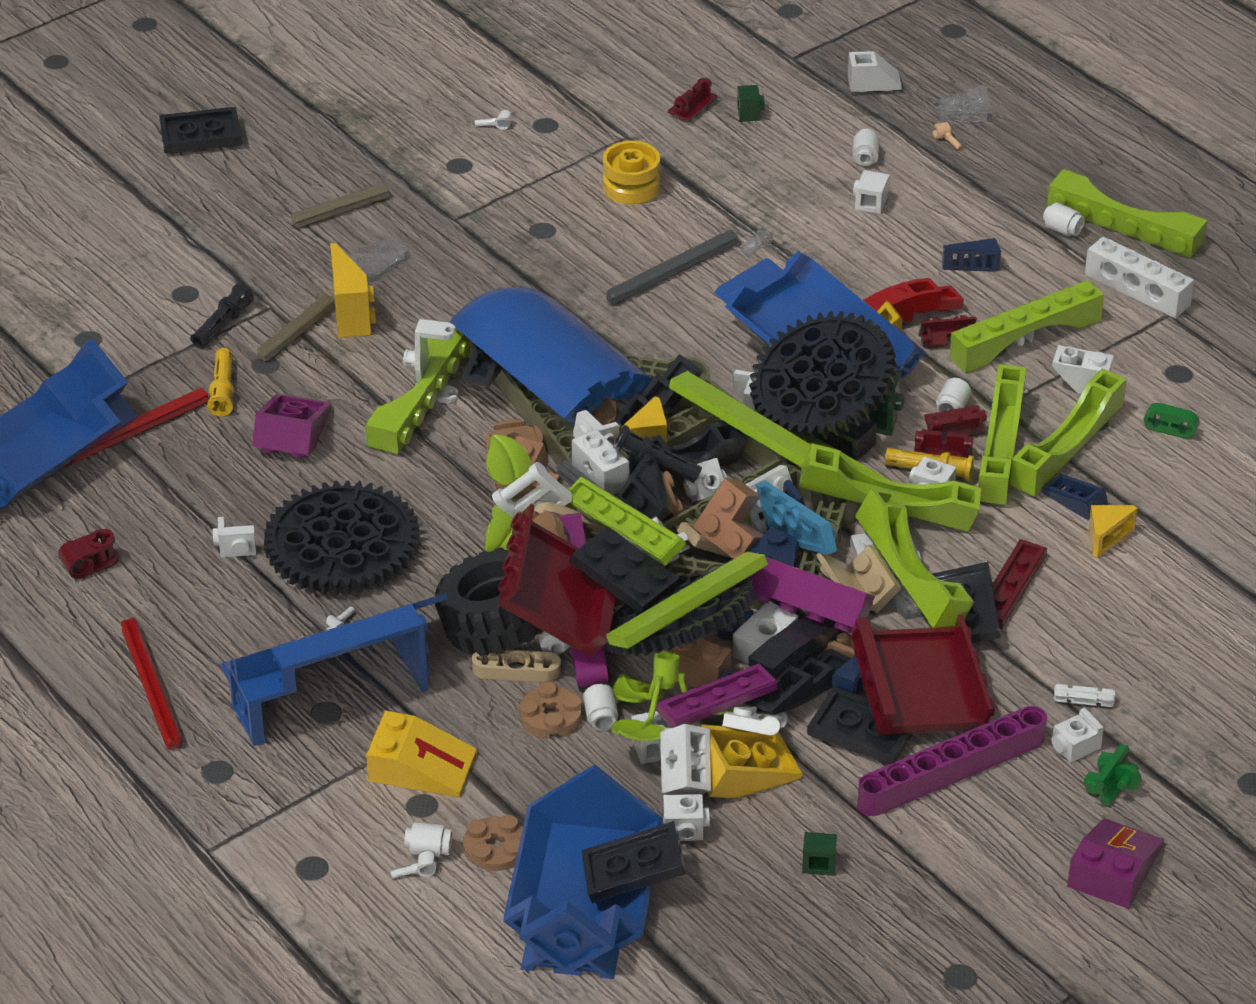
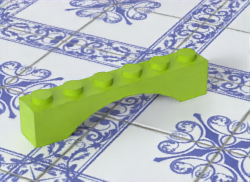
[1047,169,1208,258]
[950,280,1104,374]
[365,327,470,454]
[978,364,1027,505]
[1009,368,1127,496]
[799,443,981,532]
[855,488,974,628]

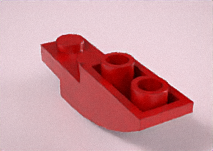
[864,278,964,322]

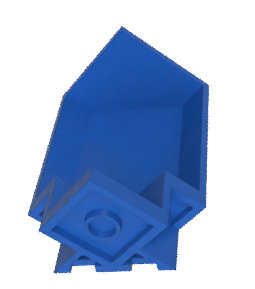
[0,338,137,509]
[219,593,447,746]
[503,765,663,979]

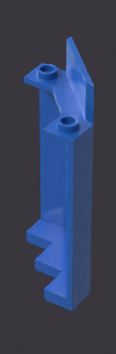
[714,251,926,379]

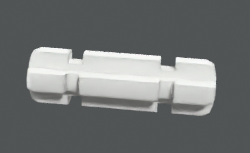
[1054,684,1115,708]

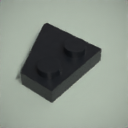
[616,452,671,523]

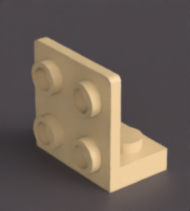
[816,545,902,613]

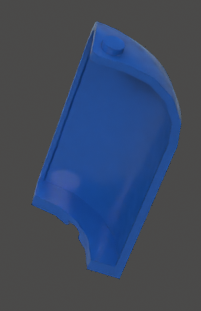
[450,287,653,426]

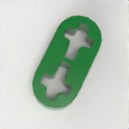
[1143,403,1200,439]

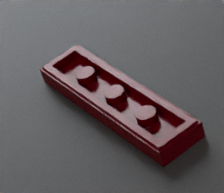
[993,539,1048,629]

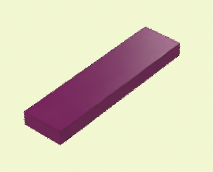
[657,663,778,728]

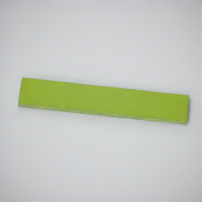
[669,371,811,468]
[567,476,686,566]
[606,552,768,649]

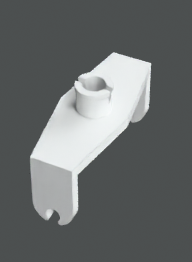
[403,319,458,403]

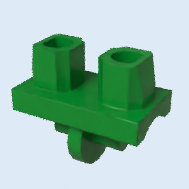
[1084,745,1142,806]

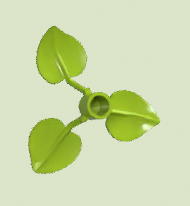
[485,435,589,552]
[611,652,744,742]

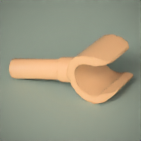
[933,122,963,151]

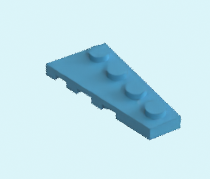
[755,480,838,555]

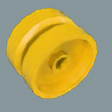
[603,141,660,204]

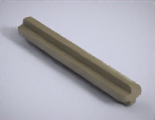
[291,183,390,228]
[256,294,335,362]

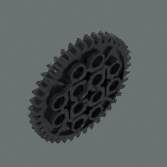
[749,311,897,440]
[264,480,420,596]
[604,569,756,656]

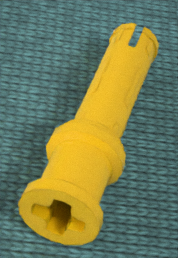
[207,348,234,417]
[885,447,974,482]

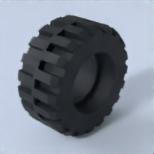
[434,548,544,656]

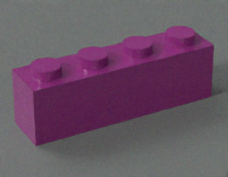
[749,557,875,633]

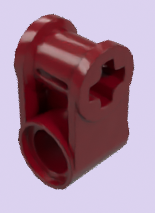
[58,529,119,579]

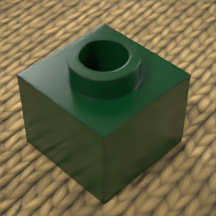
[737,85,765,122]
[802,832,837,876]

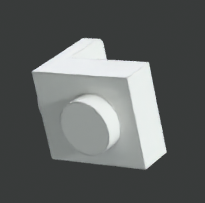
[733,370,756,411]
[573,410,620,445]
[212,517,256,557]

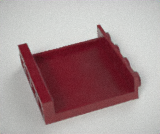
[498,504,615,657]
[850,614,995,735]

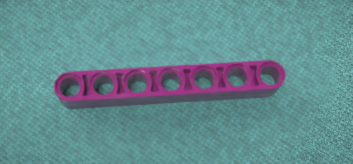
[557,512,609,688]
[857,706,1047,816]

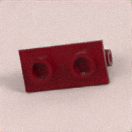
[668,78,718,121]
[918,315,977,348]
[924,405,987,439]
[914,429,974,458]

